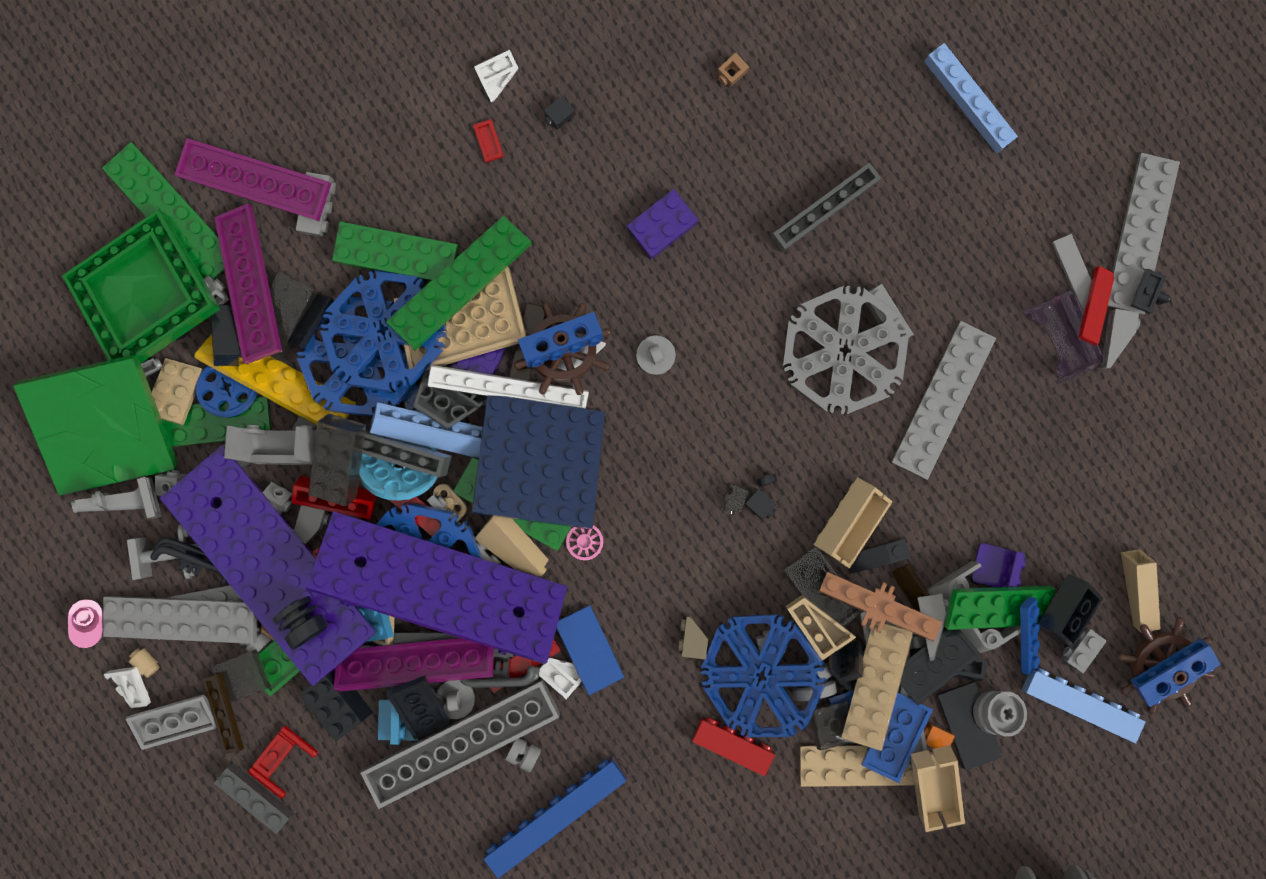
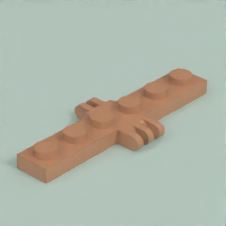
[819,572,942,642]

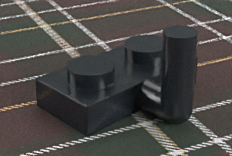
[1130,269,1171,314]

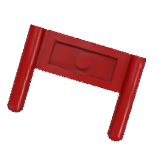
[248,725,318,798]

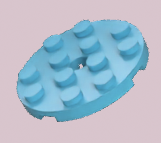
[358,440,438,500]

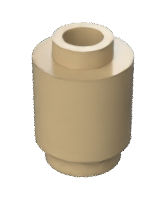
[129,648,160,678]

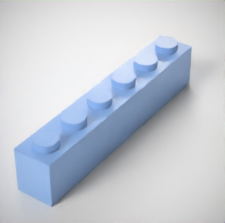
[924,43,1018,154]
[370,402,483,458]
[1021,668,1145,743]

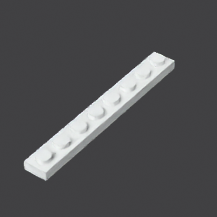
[427,365,589,409]

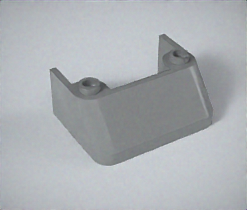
[224,425,325,466]
[927,561,1021,653]

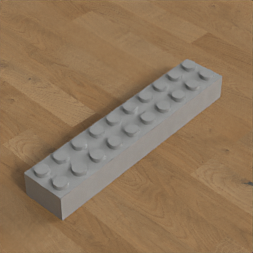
[361,678,560,809]

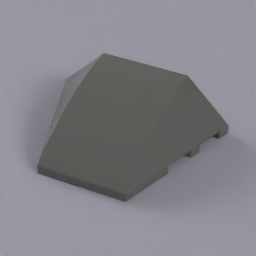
[413,365,487,429]

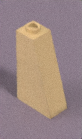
[475,516,548,578]
[1121,549,1160,633]

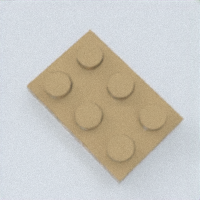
[152,358,203,426]

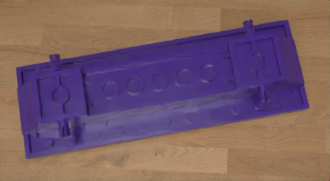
[160,446,377,686]
[306,511,567,664]

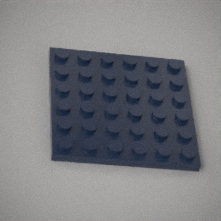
[472,395,605,530]

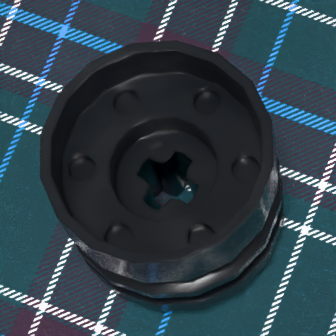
[272,596,329,650]

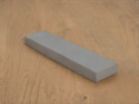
[1051,234,1092,315]

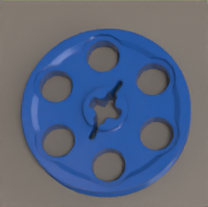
[196,366,257,418]

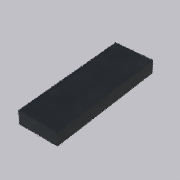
[287,294,334,349]

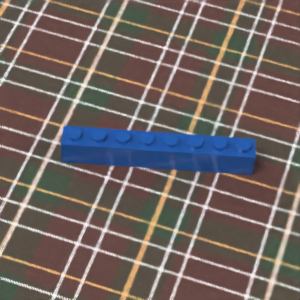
[484,758,627,878]

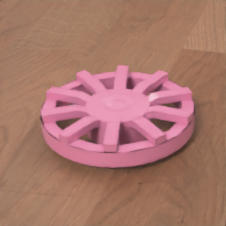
[566,525,603,560]

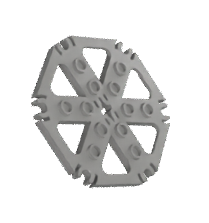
[783,286,909,414]

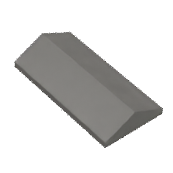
[126,694,217,750]

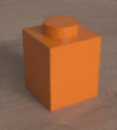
[924,723,955,749]

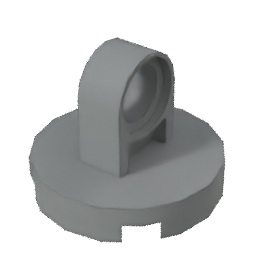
[636,335,676,375]
[436,680,476,719]

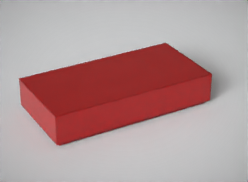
[473,119,504,163]

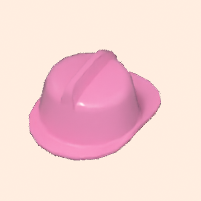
[68,599,102,648]

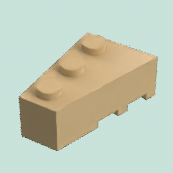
[786,595,856,660]

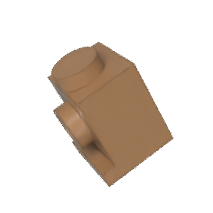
[718,53,749,87]

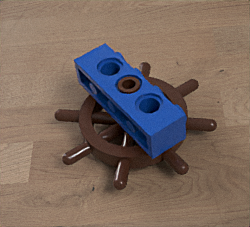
[514,302,611,395]
[1117,617,1221,714]

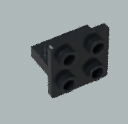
[828,640,863,692]

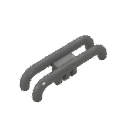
[460,660,540,688]

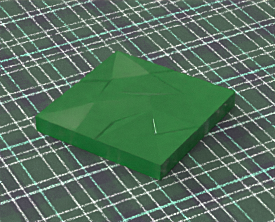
[62,209,220,363]
[13,354,178,496]

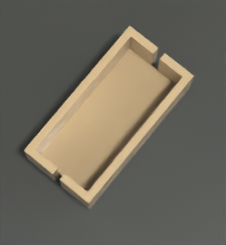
[814,477,893,568]
[910,745,965,832]

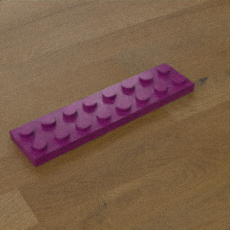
[174,138,331,221]
[214,203,282,364]
[334,638,494,691]

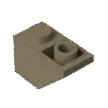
[678,615,708,660]

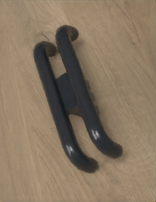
[150,537,229,586]

